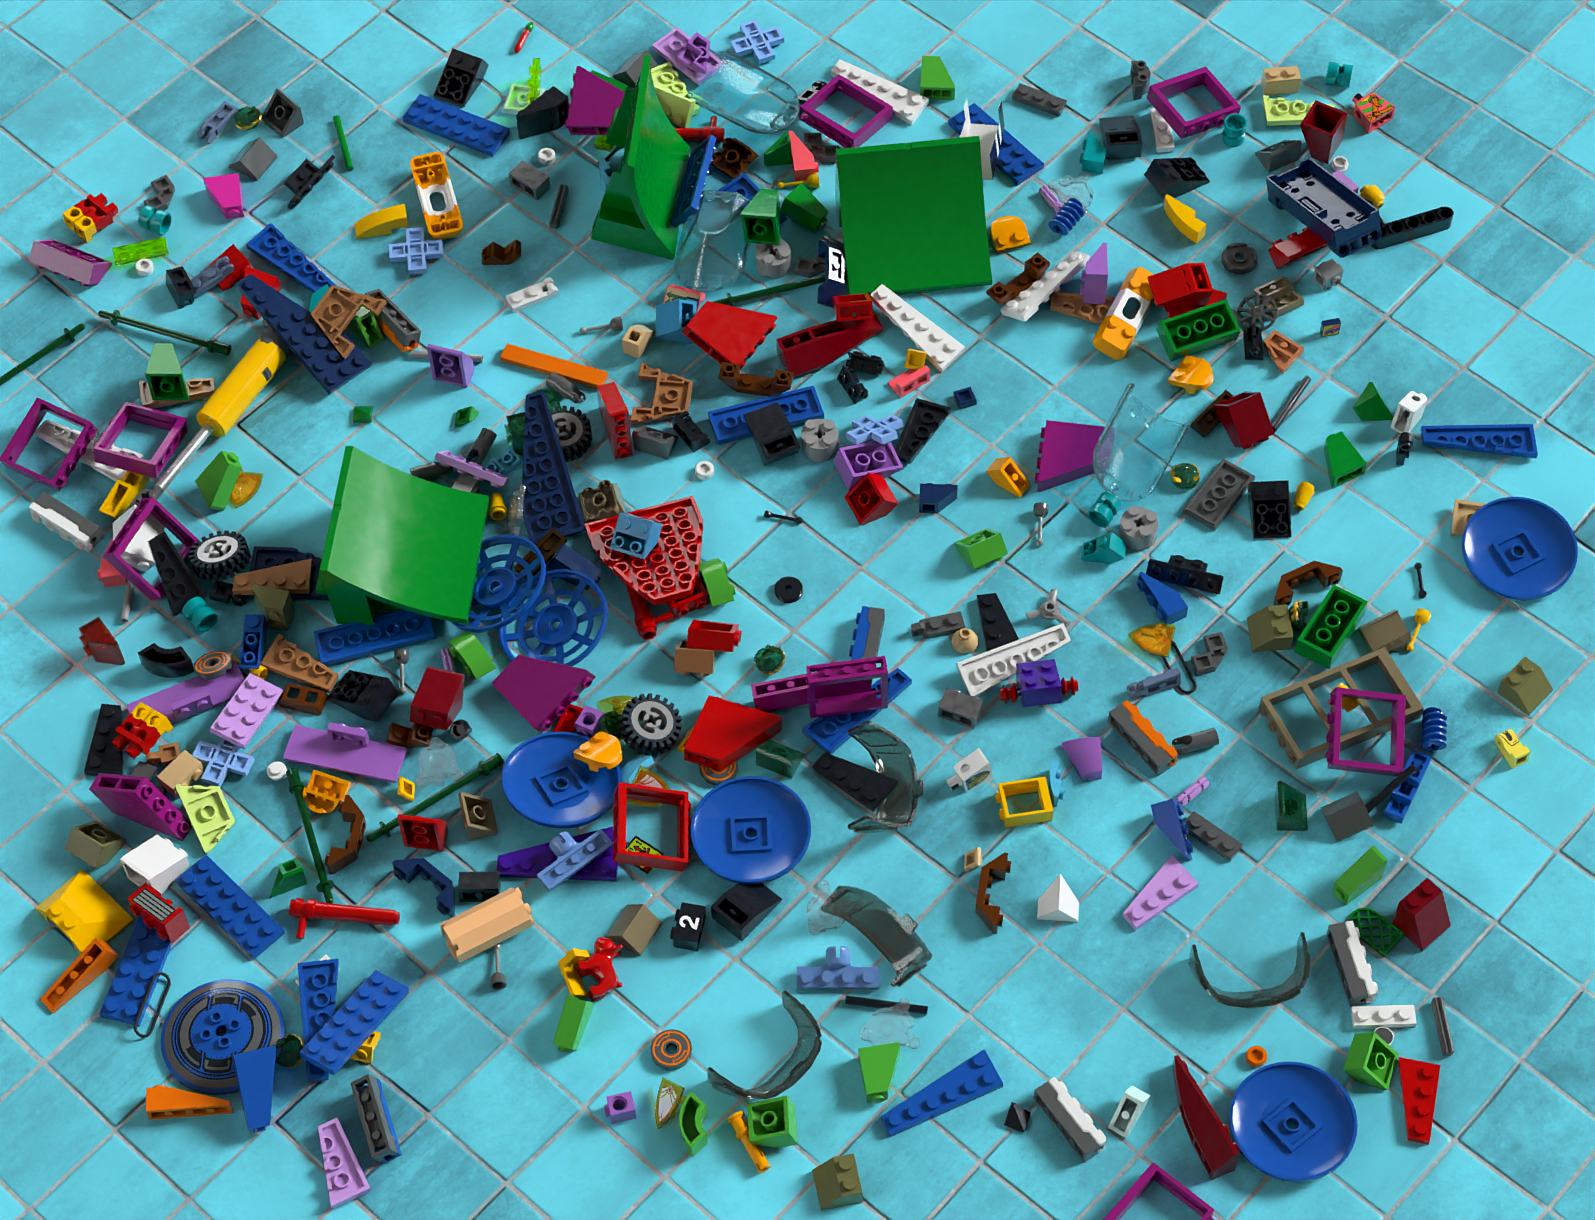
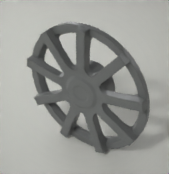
[1237,293,1278,331]

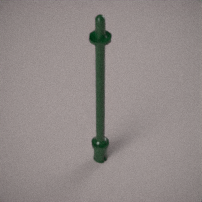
[713,268,847,306]
[98,310,232,356]
[0,323,85,386]
[367,753,504,842]
[286,768,335,903]

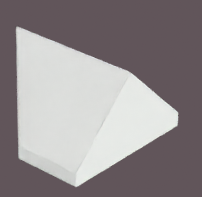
[1037,874,1079,922]

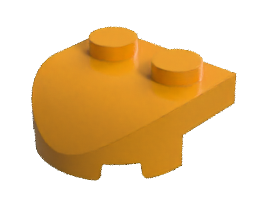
[989,216,1031,253]
[1168,355,1214,394]
[573,731,623,772]
[303,769,351,814]

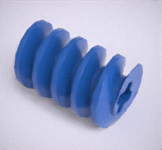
[1048,198,1085,236]
[1421,707,1447,751]

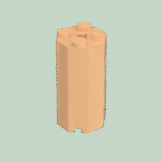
[439,887,534,963]

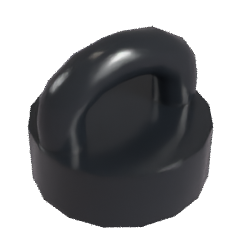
[450,719,472,740]

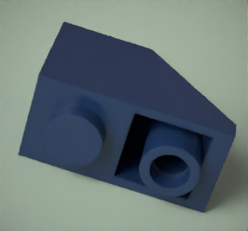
[919,483,958,513]

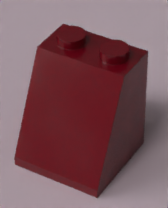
[1300,100,1348,165]
[1213,391,1275,449]
[409,666,465,731]
[1392,878,1451,951]

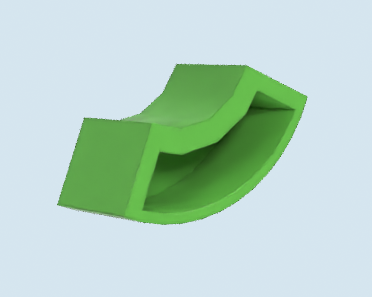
[699,558,736,607]
[448,631,496,680]
[679,1092,708,1157]

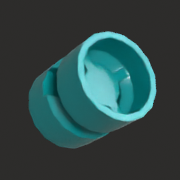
[1325,62,1353,87]
[1222,114,1247,147]
[138,205,172,235]
[1087,492,1122,528]
[182,597,218,633]

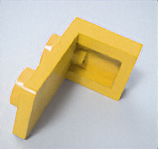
[558,948,590,998]

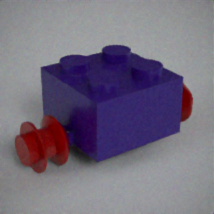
[999,659,1078,707]

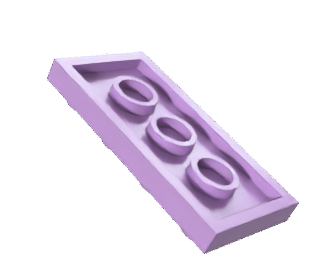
[652,27,724,86]
[210,673,284,749]

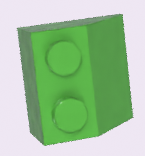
[954,528,1008,569]
[1343,1032,1399,1090]
[747,1095,798,1148]

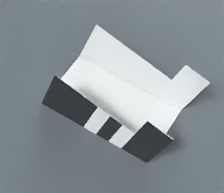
[960,98,1005,180]

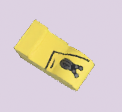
[1494,729,1531,769]

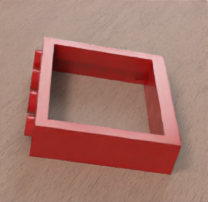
[613,782,691,872]

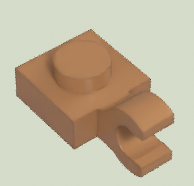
[146,742,180,767]

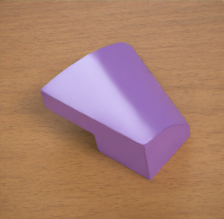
[676,32,710,74]

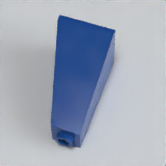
[231,1046,276,1133]

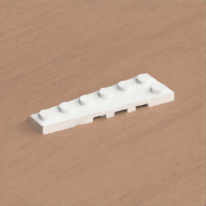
[831,59,929,125]
[870,284,965,373]
[34,419,144,482]
[956,623,1071,697]

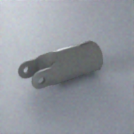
[546,372,586,403]
[466,428,497,465]
[410,462,453,481]
[1172,728,1219,755]

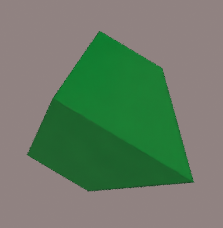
[764,132,791,166]
[1353,382,1394,421]
[269,857,307,899]

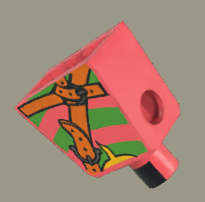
[1352,93,1395,134]

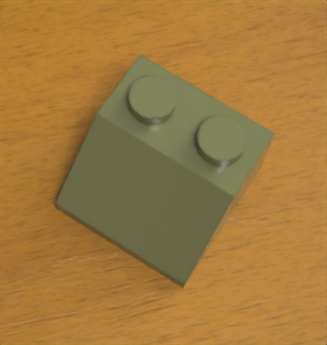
[252,585,295,631]
[1247,605,1293,652]
[1497,657,1553,716]
[65,821,127,868]
[812,1153,863,1211]

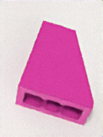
[203,173,244,219]

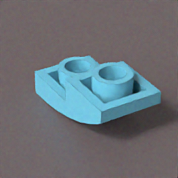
[599,156,612,192]
[482,447,523,476]
[620,754,654,784]
[1049,760,1065,806]

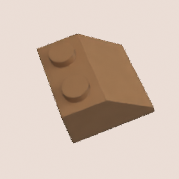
[674,640,717,676]

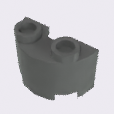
[1130,60,1151,100]

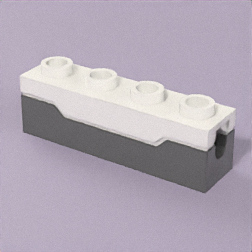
[29,492,104,553]
[1327,920,1378,1007]
[1034,1077,1106,1163]

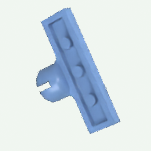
[537,829,613,892]
[797,946,879,989]

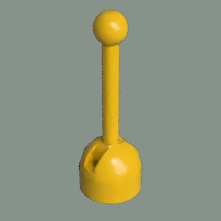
[777,173,820,189]
[1406,608,1431,652]
[230,653,268,680]

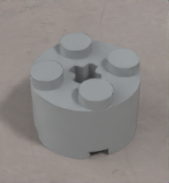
[755,237,791,279]
[801,419,838,462]
[1119,506,1158,551]

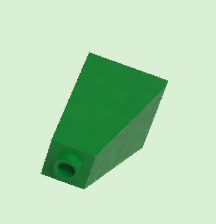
[740,189,781,245]

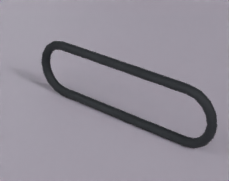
[1158,640,1197,694]
[133,972,171,1038]

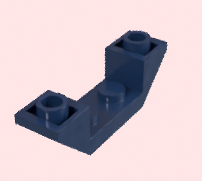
[817,240,845,308]
[392,858,455,918]

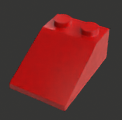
[397,814,448,852]

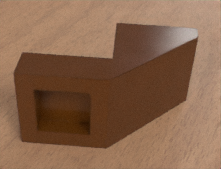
[481,240,521,265]
[386,722,433,748]

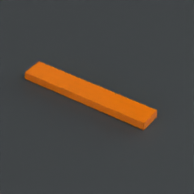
[500,343,608,388]

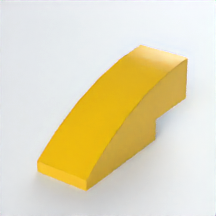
[1163,194,1207,244]
[354,204,408,239]
[99,471,149,519]

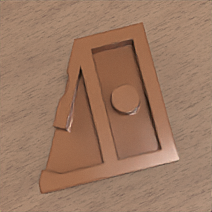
[1263,330,1304,374]

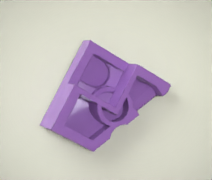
[1062,737,1102,779]

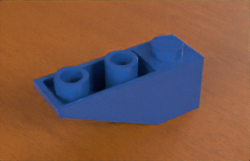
[1137,572,1188,626]
[239,614,268,669]
[1151,799,1193,860]

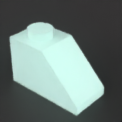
[1108,1086,1150,1138]

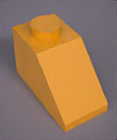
[986,457,1031,497]

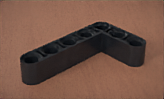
[1366,200,1454,249]

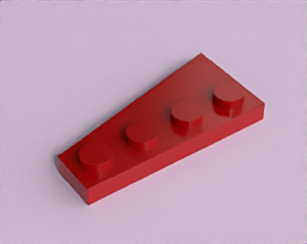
[1398,1057,1440,1145]

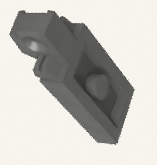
[911,611,965,639]

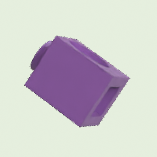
[575,705,605,738]
[604,1091,637,1124]

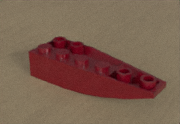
[776,315,884,378]
[1173,1055,1240,1180]

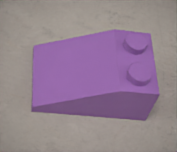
[1080,243,1108,304]
[427,344,475,388]
[834,441,903,491]

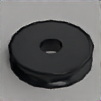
[774,576,803,603]

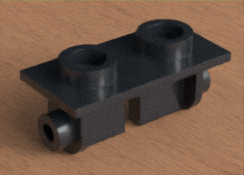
[1243,323,1263,360]
[846,351,885,376]
[837,365,868,404]

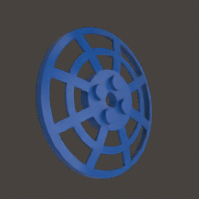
[450,534,546,633]
[498,569,608,667]

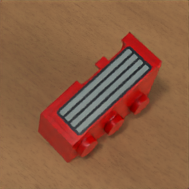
[127,882,190,944]

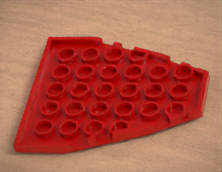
[584,496,703,605]

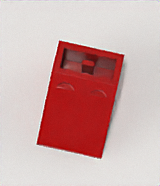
[1147,263,1213,307]

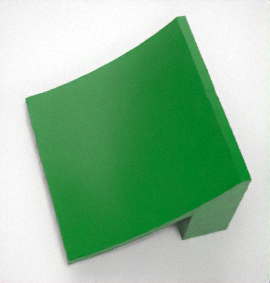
[591,54,690,260]
[835,136,993,295]
[316,446,489,625]

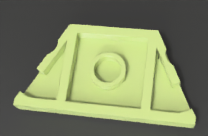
[175,784,235,855]

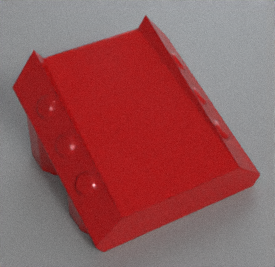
[204,243,252,291]

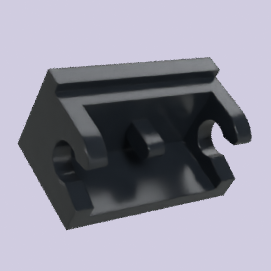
[165,266,196,309]
[672,411,710,453]
[458,871,501,902]

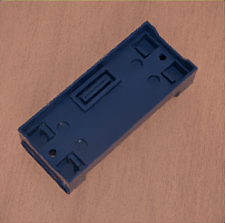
[1266,157,1382,258]

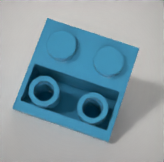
[655,299,697,344]
[610,512,662,559]

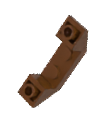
[986,252,1050,305]
[718,362,794,397]
[1274,561,1343,606]
[325,795,367,874]
[975,853,1011,934]

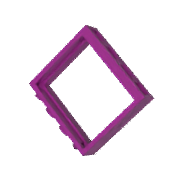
[1146,67,1241,139]
[799,74,893,148]
[0,397,98,492]
[92,402,188,479]
[103,497,198,600]
[806,656,888,718]
[1325,687,1406,776]
[1103,1163,1215,1220]

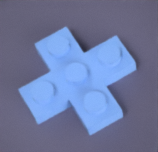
[731,19,784,64]
[389,227,444,275]
[846,415,903,445]
[192,738,255,787]

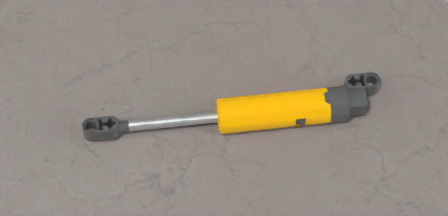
[126,319,292,511]

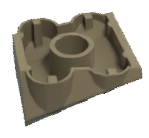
[578,480,626,523]
[1358,610,1411,653]

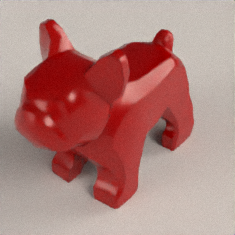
[576,937,623,1002]

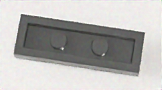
[1012,83,1067,117]
[1185,811,1243,862]

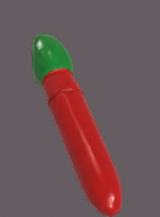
[514,22,533,53]

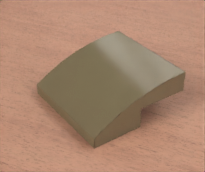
[1253,276,1304,318]

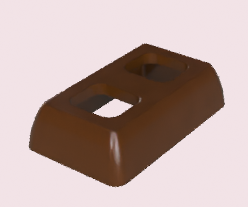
[280,683,328,716]

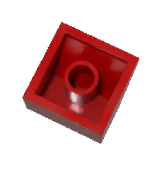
[844,472,899,525]

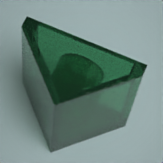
[755,739,804,779]
[1274,780,1308,831]

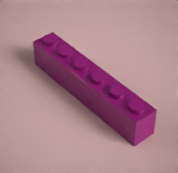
[751,672,872,712]

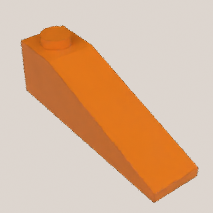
[40,938,119,1013]
[146,1085,233,1120]

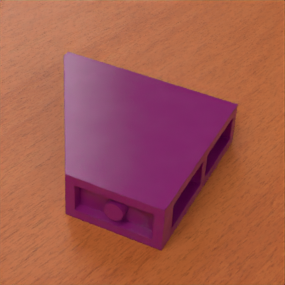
[565,66,625,135]
[1034,420,1113,492]
[492,655,596,733]
[89,773,192,841]

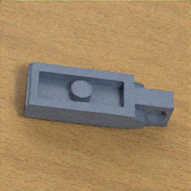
[1127,668,1181,699]

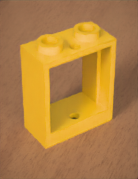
[995,777,1053,828]

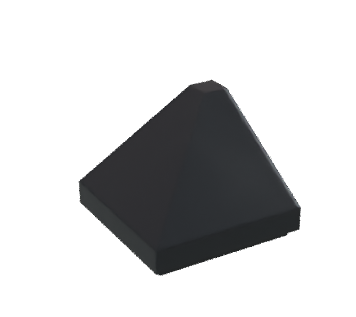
[1004,1102,1031,1132]

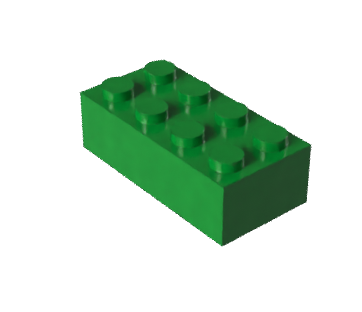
[1156,299,1241,362]
[1295,584,1368,669]

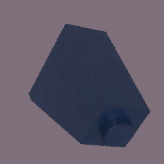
[546,544,602,590]

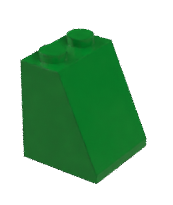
[145,343,189,401]

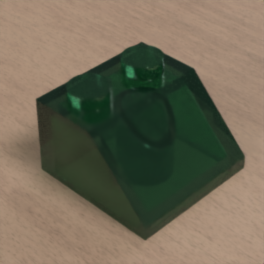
[504,412,525,456]

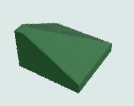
[353,406,373,423]
[454,406,479,426]

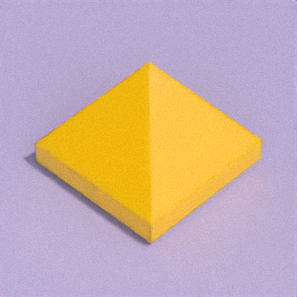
[397,776,415,801]

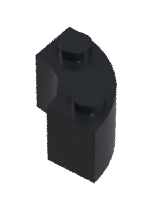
[138,643,194,678]

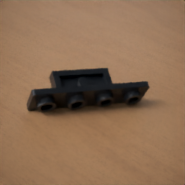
[284,155,335,209]
[1146,555,1224,594]

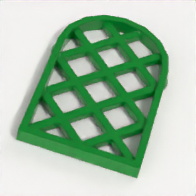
[1349,907,1405,957]

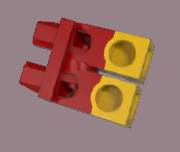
[62,193,118,243]
[112,702,173,759]

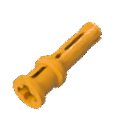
[727,1111,771,1173]

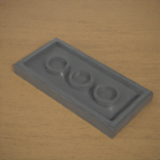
[1183,459,1255,530]

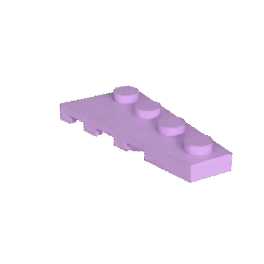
[434,450,510,488]
[1123,855,1199,931]
[318,1118,371,1209]

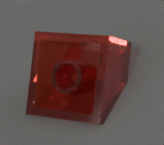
[79,617,125,665]

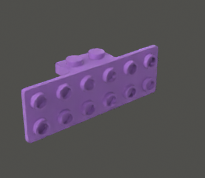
[127,661,244,724]
[283,723,407,783]

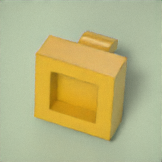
[905,349,926,370]

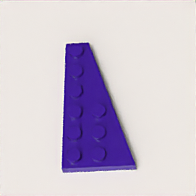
[496,826,618,881]

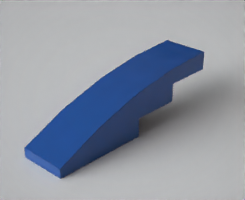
[1383,749,1432,824]

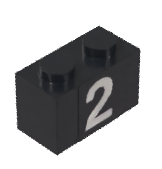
[670,902,706,951]

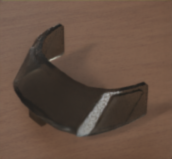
[848,721,923,834]
[820,886,932,987]
[1188,932,1310,1008]
[707,990,822,1099]

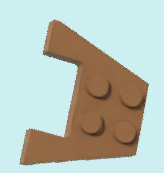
[311,285,387,360]
[631,363,693,425]

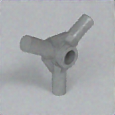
[1026,589,1070,627]

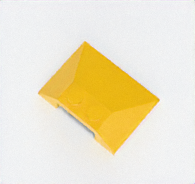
[35,869,134,953]

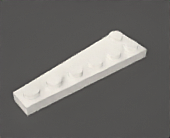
[1001,251,1090,322]

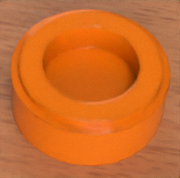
[1246,1046,1267,1068]

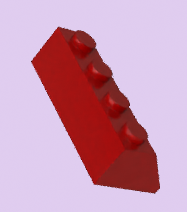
[1268,227,1328,269]

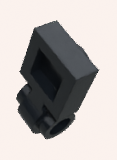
[796,80,827,105]
[1396,432,1414,465]
[209,581,248,607]

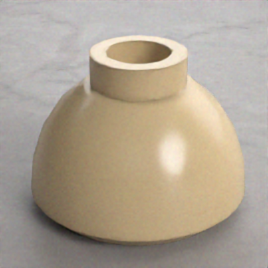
[951,628,978,654]

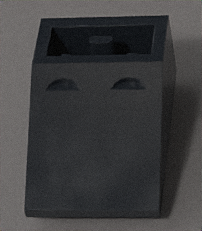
[433,48,489,107]
[516,86,569,139]
[1099,115,1143,160]
[1144,157,1210,199]
[743,402,800,466]
[1248,480,1292,538]
[327,670,399,722]
[711,883,782,941]

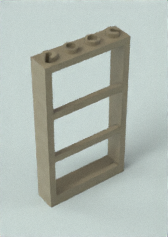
[1258,647,1424,769]

